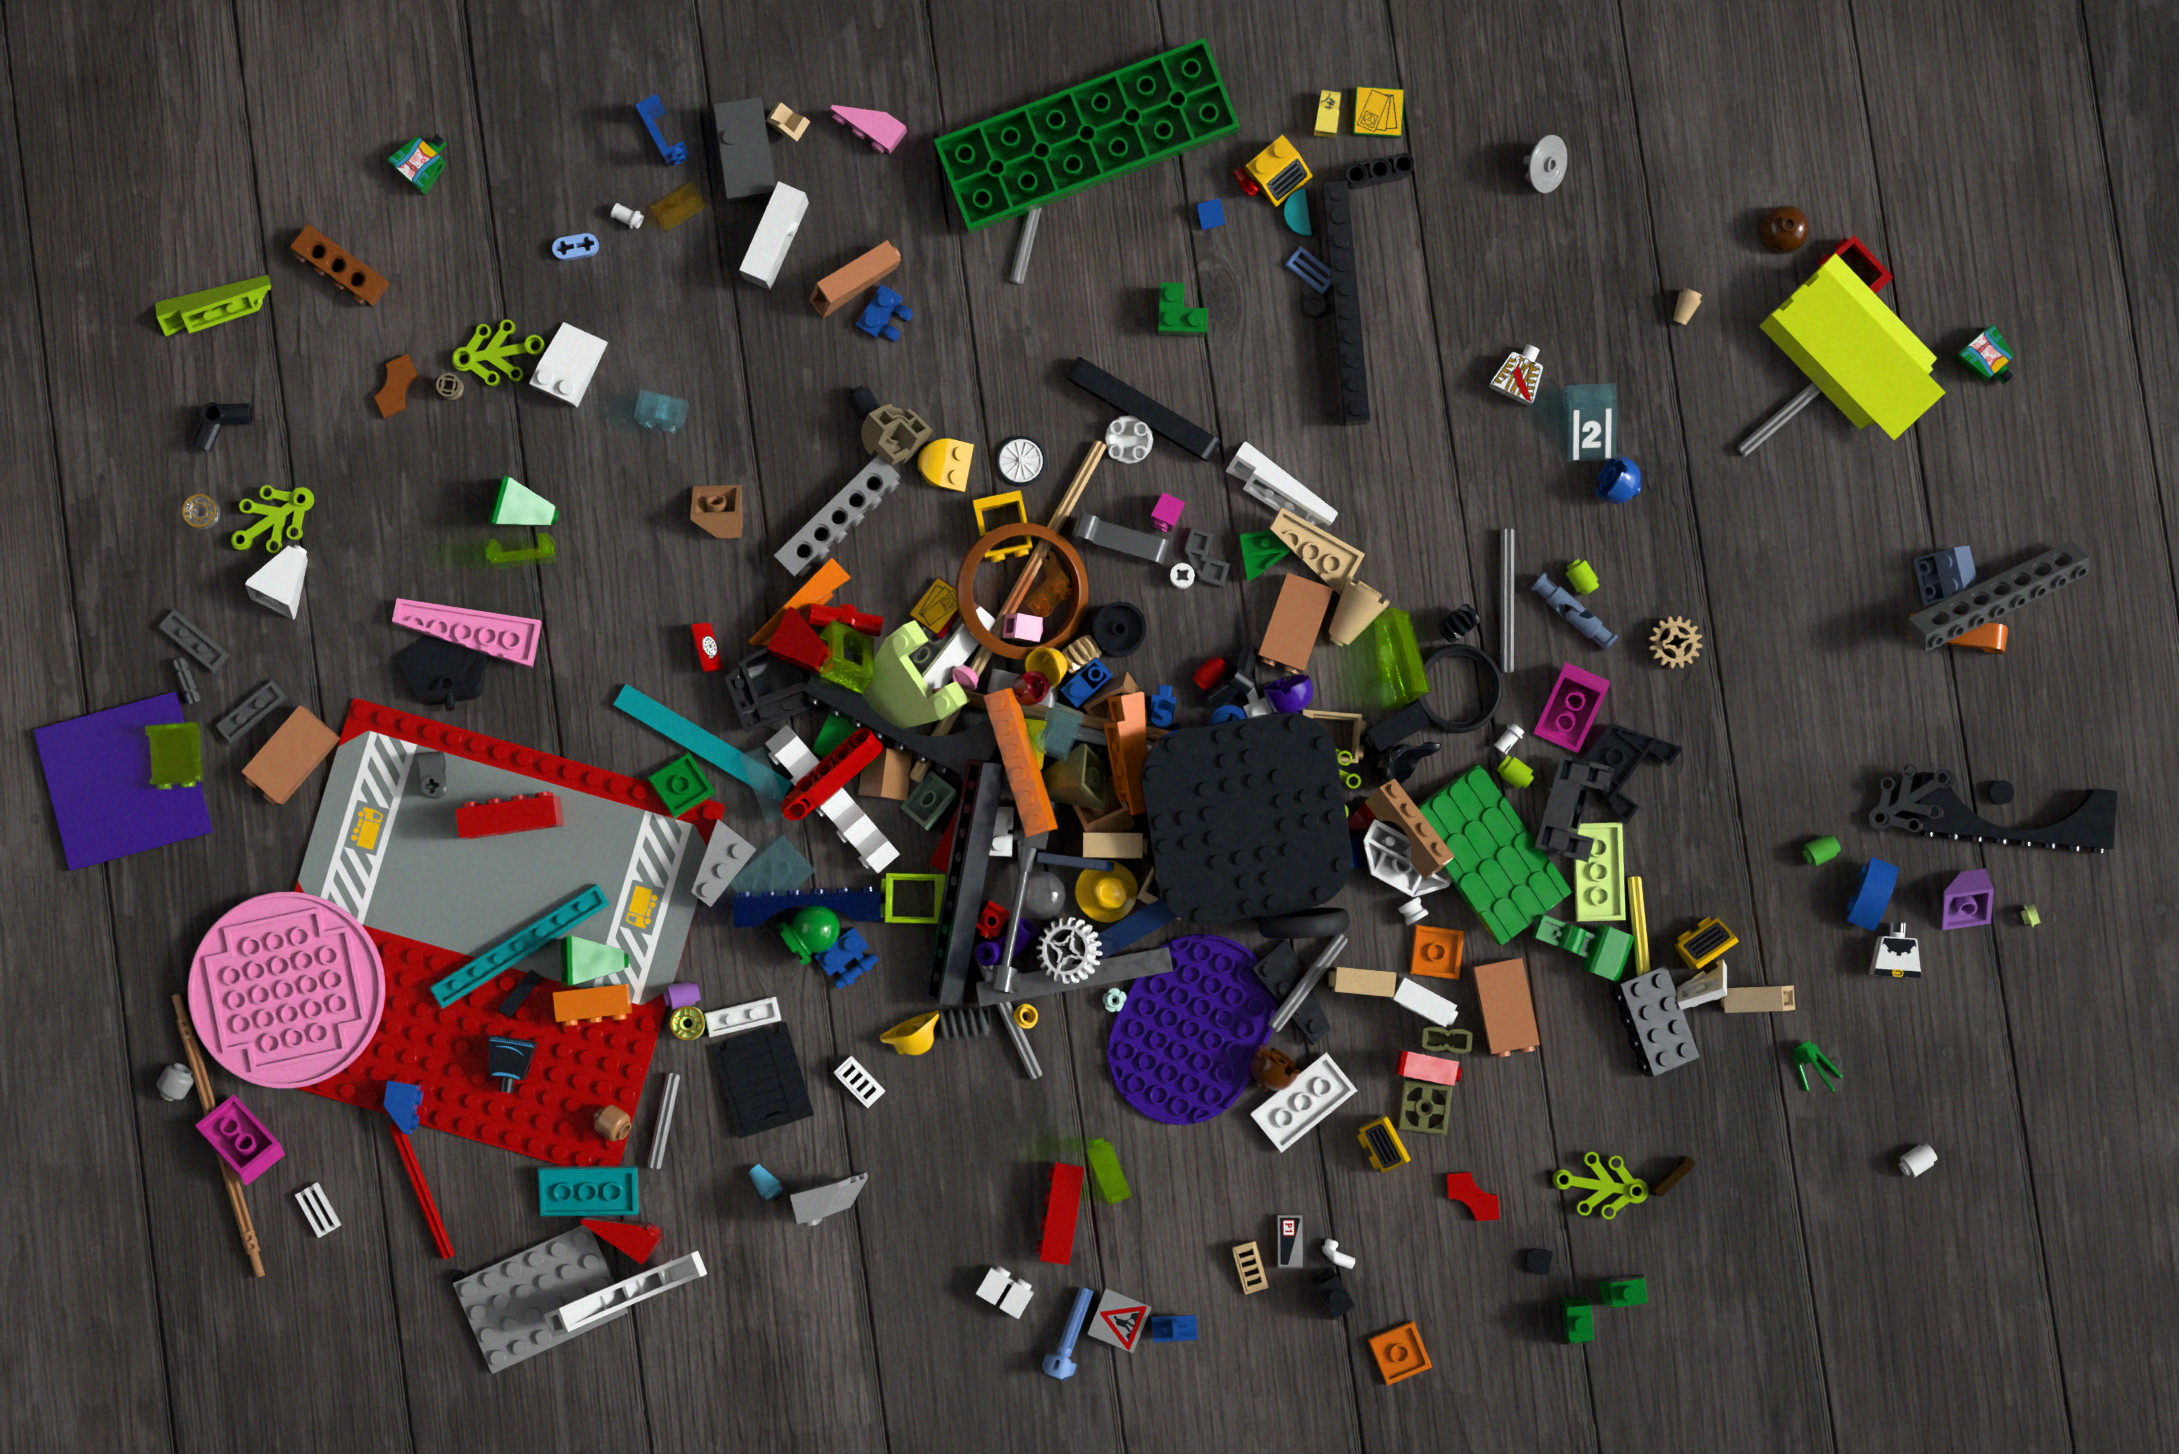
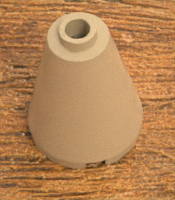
[1328,576,1390,646]

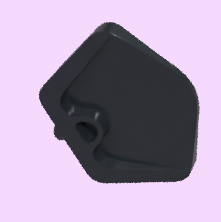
[399,635,490,711]

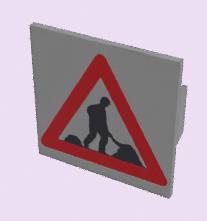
[1088,1288,1152,1353]

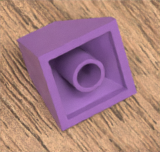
[1941,869,1994,930]

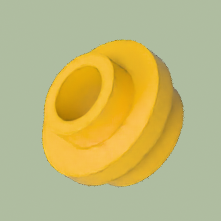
[1014,1004,1038,1029]

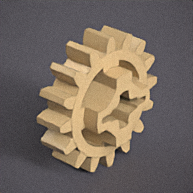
[1648,616,1702,669]

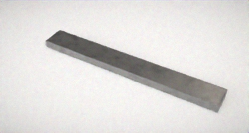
[976,947,1173,1007]

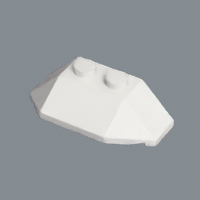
[1363,819,1451,897]

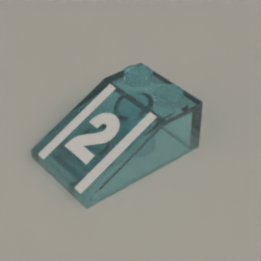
[1563,383,1617,462]

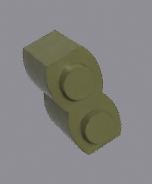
[1419,1026,1473,1053]

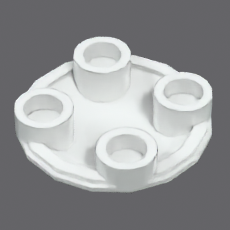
[1105,415,1153,463]

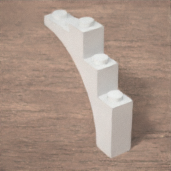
[544,1251,707,1338]

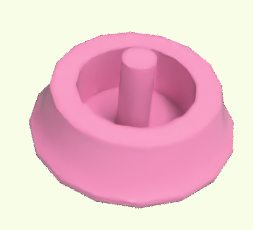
[952,665,979,691]

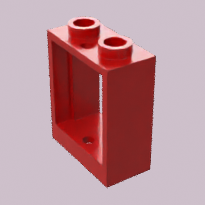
[1814,235,1893,294]

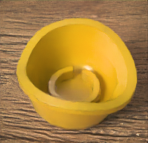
[1025,647,1067,687]

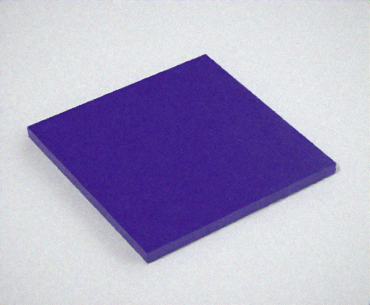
[34,692,213,871]

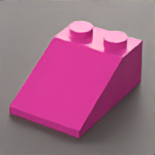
[1533,662,1610,753]
[195,1095,285,1186]

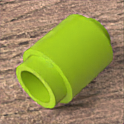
[1565,559,1599,596]
[1497,755,1534,790]

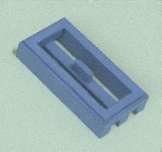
[1285,246,1331,295]

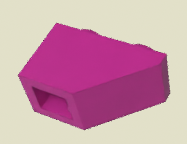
[1150,492,1185,533]

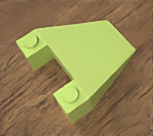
[859,620,970,729]

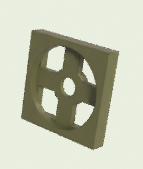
[1397,1080,1453,1135]

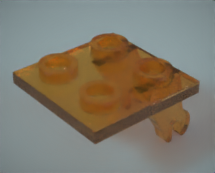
[1024,551,1073,618]

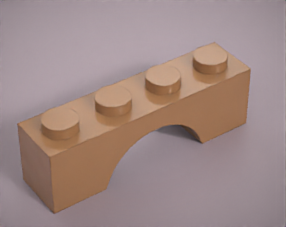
[1365,779,1455,880]

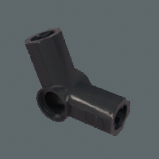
[190,402,253,452]
[1205,644,1258,709]

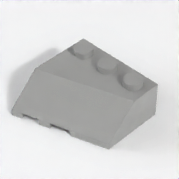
[790,1173,868,1227]

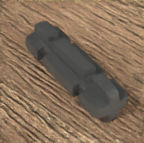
[171,658,200,705]

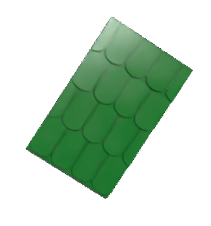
[1416,764,1572,945]

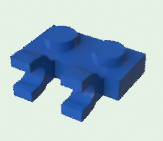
[856,285,913,342]

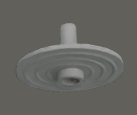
[1523,135,1567,193]

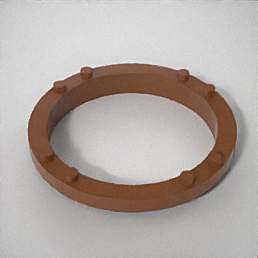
[955,523,1089,660]

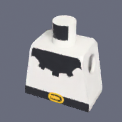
[1869,922,1921,978]

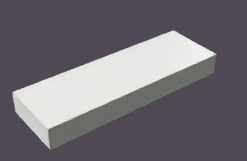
[704,997,781,1037]

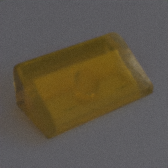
[650,182,706,231]

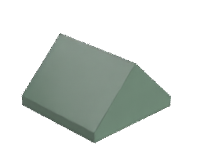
[900,771,960,832]

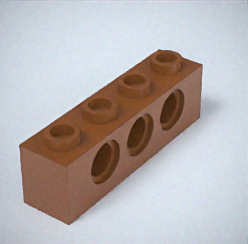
[291,224,390,306]

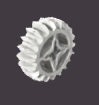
[1036,917,1103,984]

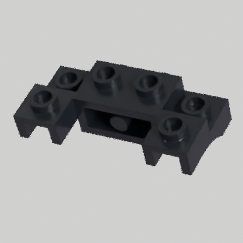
[1535,754,1615,863]

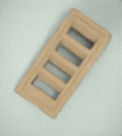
[1231,1240,1269,1295]

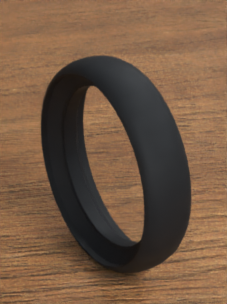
[1412,644,1503,734]
[1258,907,1350,939]

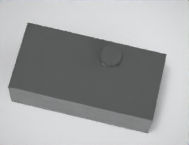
[713,97,776,205]

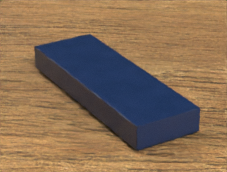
[1037,852,1115,872]

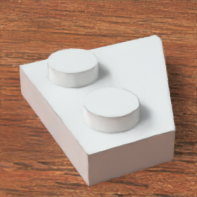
[1677,959,1727,1010]

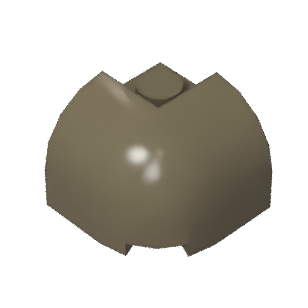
[861,404,932,466]

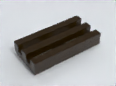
[1651,1156,1695,1197]

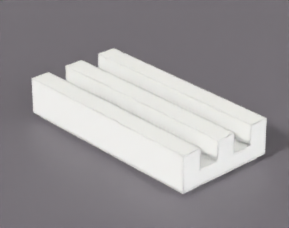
[295,1182,341,1238]

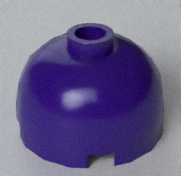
[1263,674,1313,714]

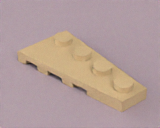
[1269,507,1365,596]

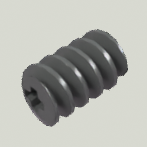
[940,1007,991,1040]

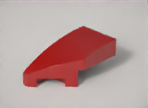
[1347,803,1381,833]

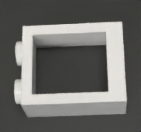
[1390,977,1458,1027]

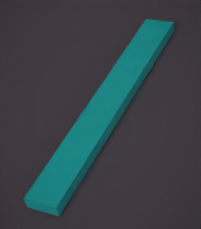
[613,684,793,803]
[430,884,610,1009]

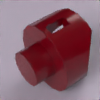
[1013,671,1050,707]

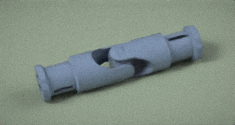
[1531,573,1618,652]

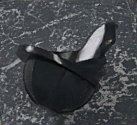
[1375,742,1442,786]

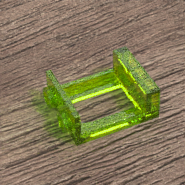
[820,620,875,694]

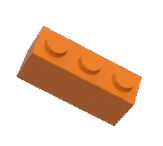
[553,984,632,1026]

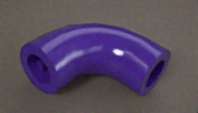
[976,918,1039,967]

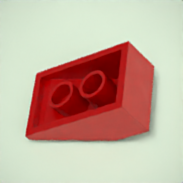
[580,1216,664,1264]

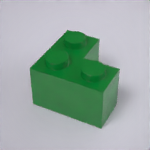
[1158,282,1208,337]

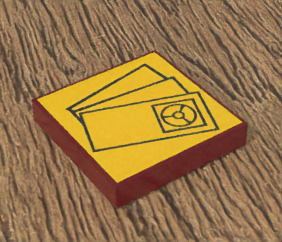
[908,577,960,639]

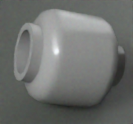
[156,1063,194,1101]

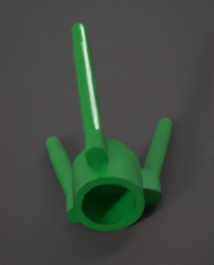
[1792,1040,1842,1092]

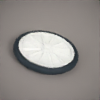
[995,436,1047,487]

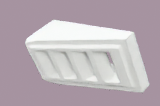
[834,1056,885,1108]

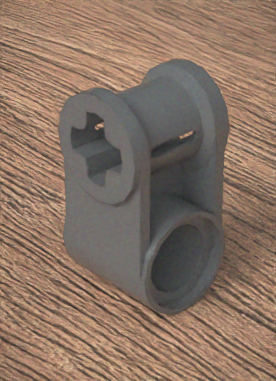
[417,751,447,799]

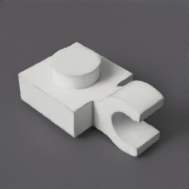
[1243,687,1272,718]

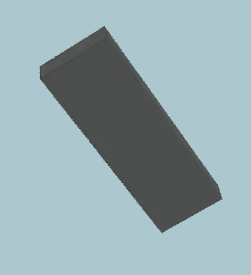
[158,608,230,673]
[214,679,288,745]

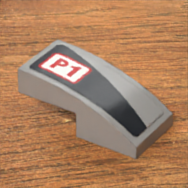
[1277,1215,1303,1269]

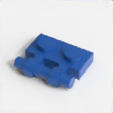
[815,927,879,990]

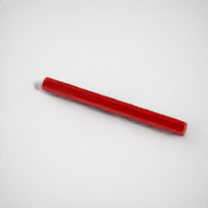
[388,1122,454,1260]

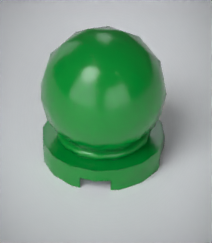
[776,905,839,966]

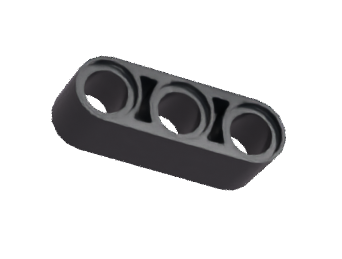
[1344,153,1415,189]

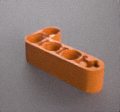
[1907,614,2008,654]

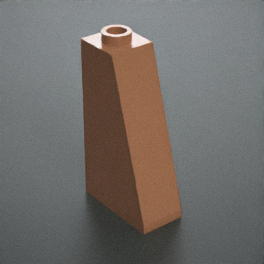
[809,240,901,319]

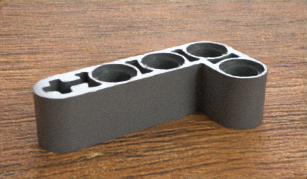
[1072,512,1169,565]

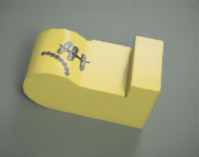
[1314,90,1341,138]

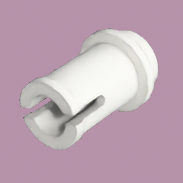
[611,203,644,229]
[1494,723,1524,755]

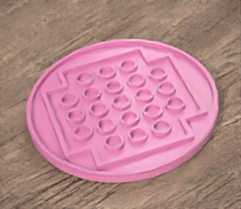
[188,892,385,1088]

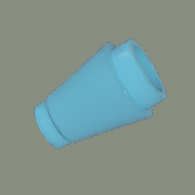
[748,1164,783,1202]

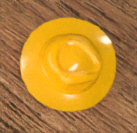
[1075,860,1138,923]

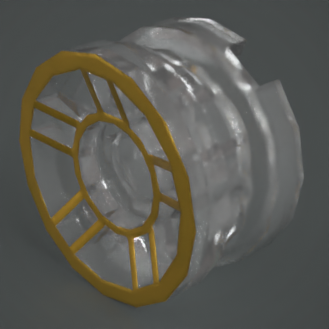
[182,494,220,530]

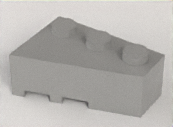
[691,819,756,907]

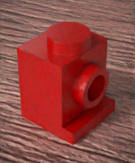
[976,900,1011,940]

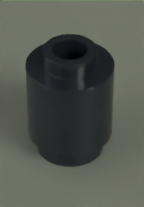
[848,385,880,421]

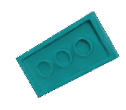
[538,1165,639,1216]

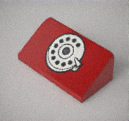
[690,623,723,674]

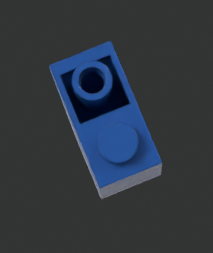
[1060,657,1113,710]
[383,1080,423,1135]

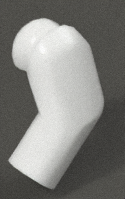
[1322,1239,1355,1269]

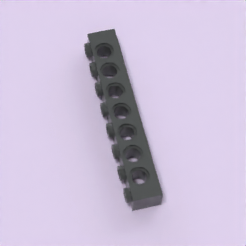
[1908,540,2090,652]

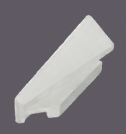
[1226,442,1338,525]

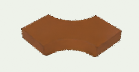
[374,354,419,419]

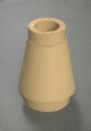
[1673,288,1702,325]

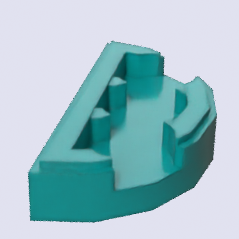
[1284,188,1311,237]

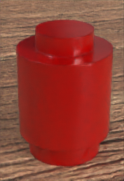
[1192,656,1228,691]

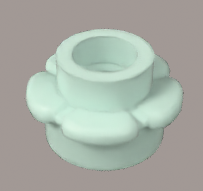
[1103,988,1127,1012]

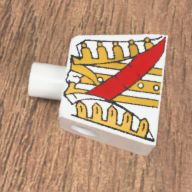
[1488,344,1543,407]

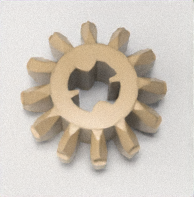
[1061,635,1102,674]

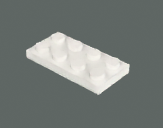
[1250,1052,1357,1153]

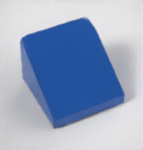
[1196,198,1225,230]

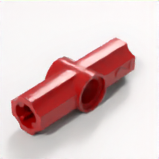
[807,603,884,637]

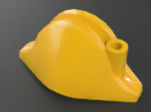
[880,1010,940,1055]

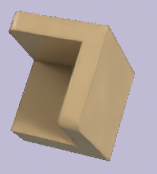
[766,102,810,142]

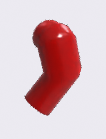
[1232,167,1260,197]

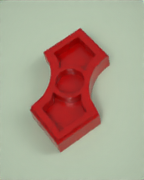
[1446,1172,1500,1221]

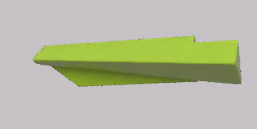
[155,275,271,336]

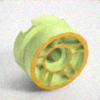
[670,1006,706,1040]

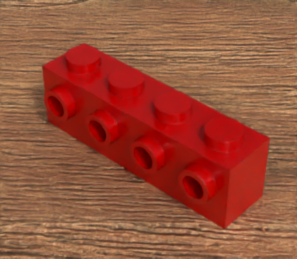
[1036,1162,1085,1265]

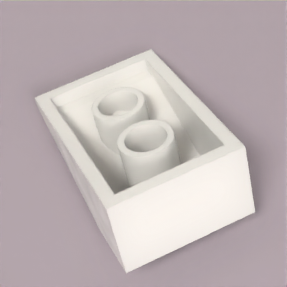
[529,322,608,408]

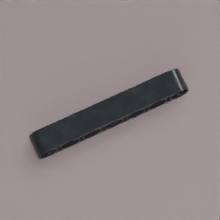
[1065,356,1221,462]

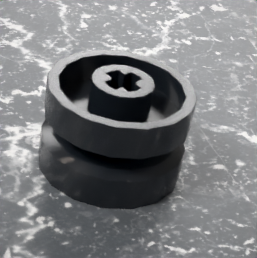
[1093,601,1147,658]

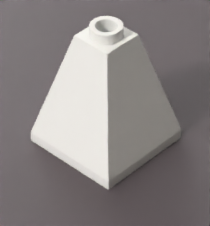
[245,545,308,620]

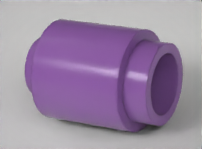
[663,981,701,1010]

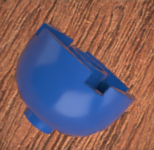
[1595,454,1641,504]

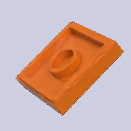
[1410,925,1464,979]
[1368,1321,1432,1386]

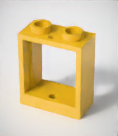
[973,490,1033,562]

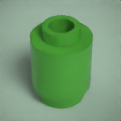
[1802,834,1841,867]

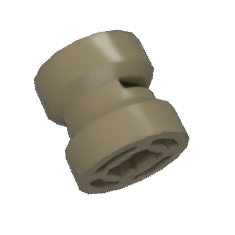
[436,373,464,401]

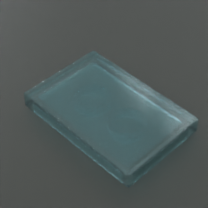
[729,834,816,920]

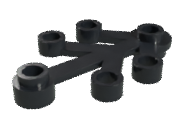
[1869,763,1955,833]

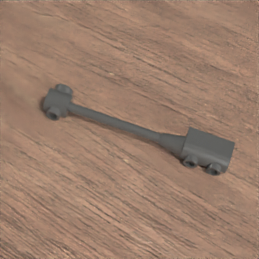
[985,801,1055,994]

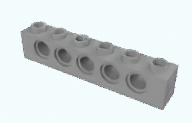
[774,455,900,578]

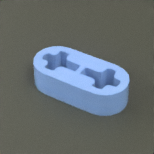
[552,233,599,261]

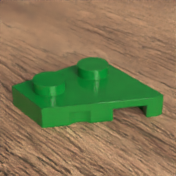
[1239,530,1291,582]

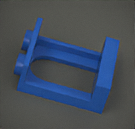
[635,93,689,166]

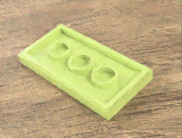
[1573,822,1626,922]

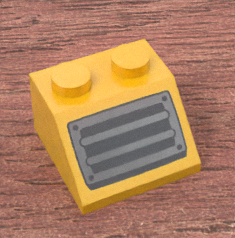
[1245,134,1313,207]
[1674,916,1739,969]
[1357,1115,1411,1173]

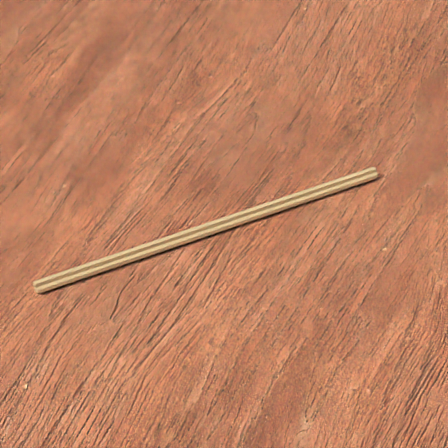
[910,440,1106,782]

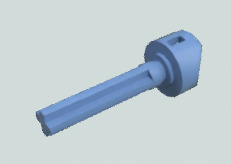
[1042,1286,1094,1381]

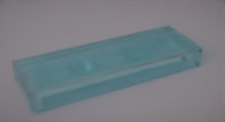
[740,746,784,824]

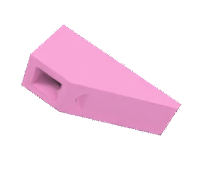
[830,105,907,154]

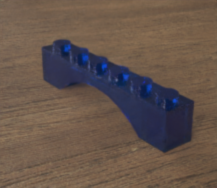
[733,886,881,928]

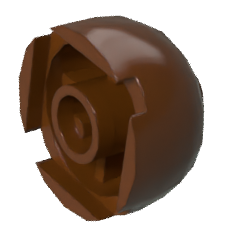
[1759,205,1809,254]
[1250,1044,1300,1091]

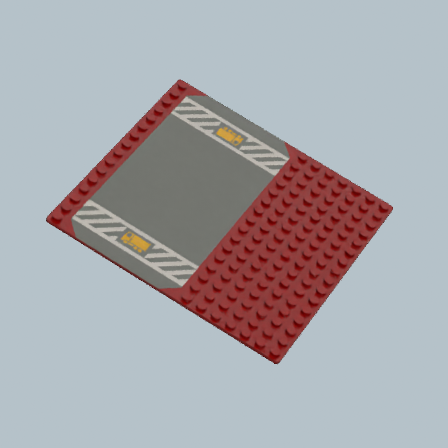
[294,698,725,1166]

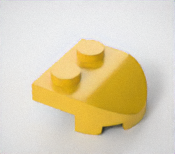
[918,439,974,492]

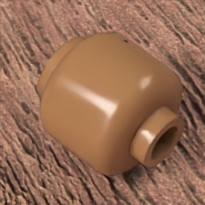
[594,1105,631,1141]

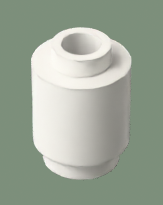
[1899,1143,1937,1178]

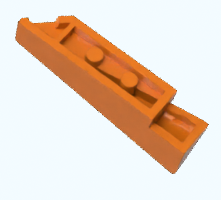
[749,558,851,646]
[1103,692,1147,815]

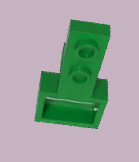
[1532,914,1635,983]

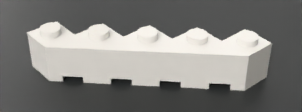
[765,725,900,873]

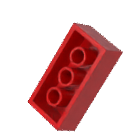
[455,791,564,840]

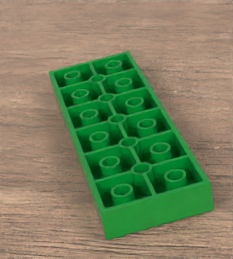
[934,37,1240,235]

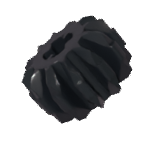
[1437,604,1480,643]

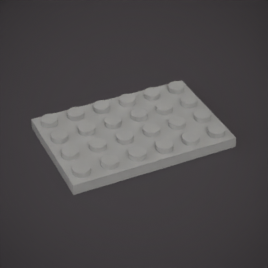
[453,1225,628,1374]

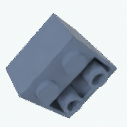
[1913,546,1979,606]

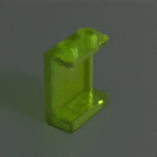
[486,533,557,569]
[145,722,204,790]

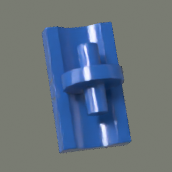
[1149,685,1176,729]
[1152,1314,1198,1343]

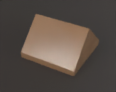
[858,748,913,801]

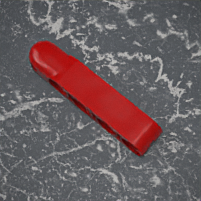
[780,727,883,821]

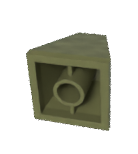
[1041,743,1108,810]

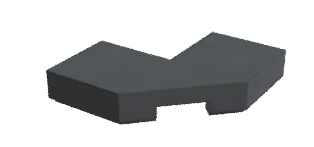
[1184,527,1230,588]

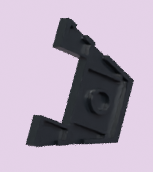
[1583,723,1683,825]

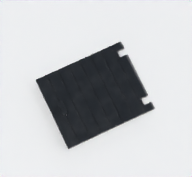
[711,1022,814,1139]

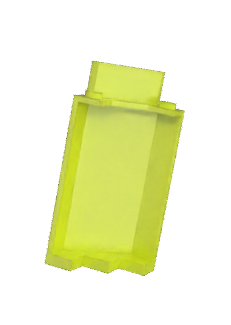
[1759,253,1946,440]

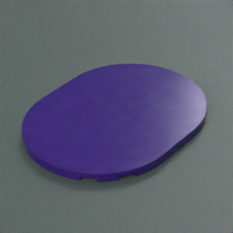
[1108,934,1276,1125]

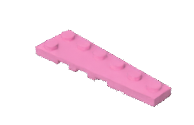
[392,598,542,668]

